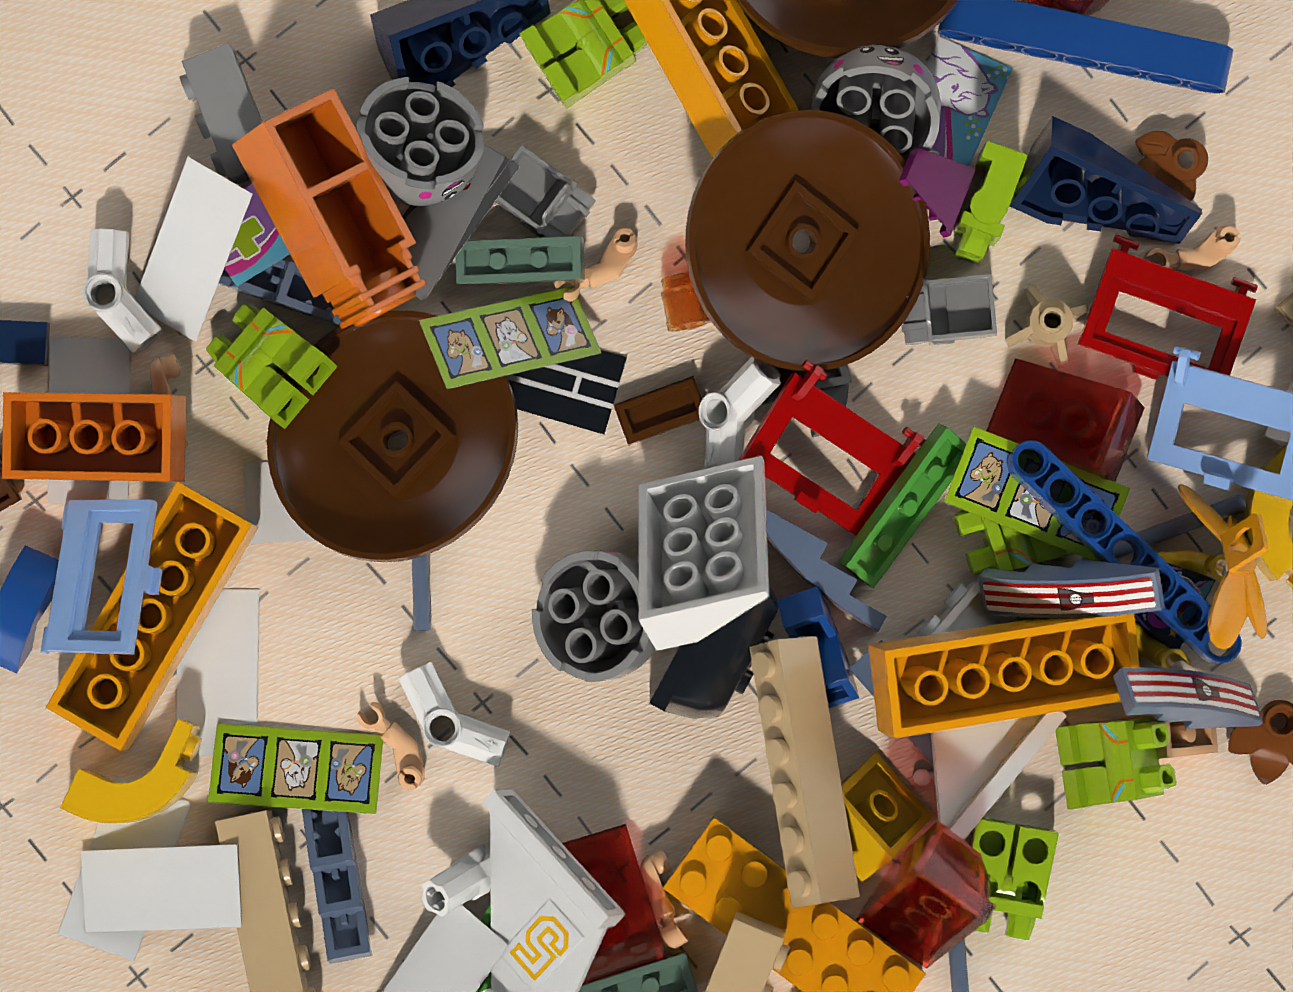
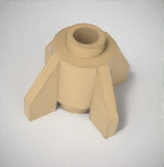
[1005,285,1088,367]

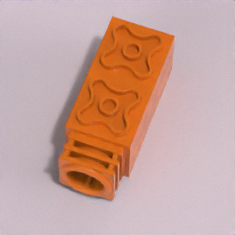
[232,88,427,329]

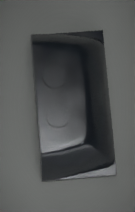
[649,584,779,719]

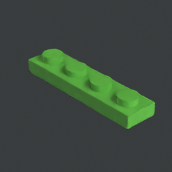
[838,423,966,588]

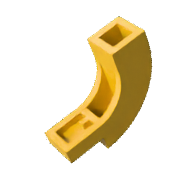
[1243,445,1293,590]
[60,719,202,823]

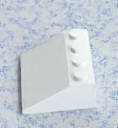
[639,456,769,651]

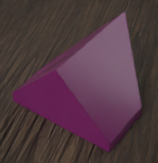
[899,148,976,238]

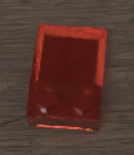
[986,358,1145,482]
[562,824,666,983]

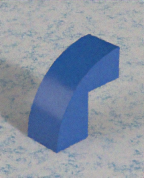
[0,545,59,674]
[777,586,859,708]

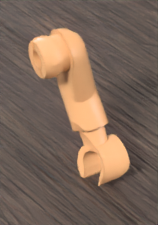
[357,702,425,790]

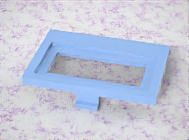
[1147,346,1293,501]
[41,500,163,654]

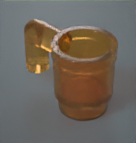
[661,272,711,332]

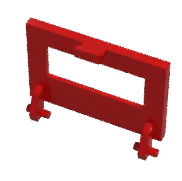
[1077,234,1258,380]
[738,360,926,536]

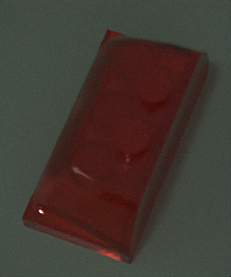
[855,821,996,969]

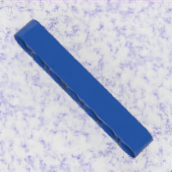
[938,0,1233,94]
[1007,440,1242,664]

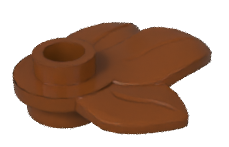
[1135,131,1209,201]
[1228,700,1293,785]

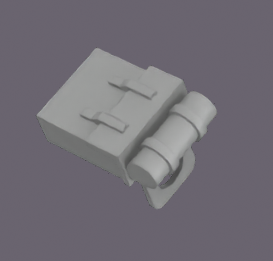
[486,145,596,238]
[901,274,997,346]

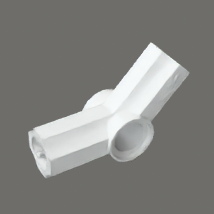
[83,229,163,355]
[699,357,781,469]
[398,662,511,767]
[421,844,491,917]

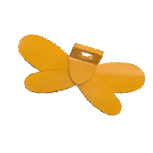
[1178,484,1268,650]

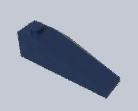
[370,0,551,87]
[1009,116,1202,244]

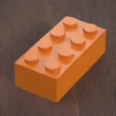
[2,392,186,482]

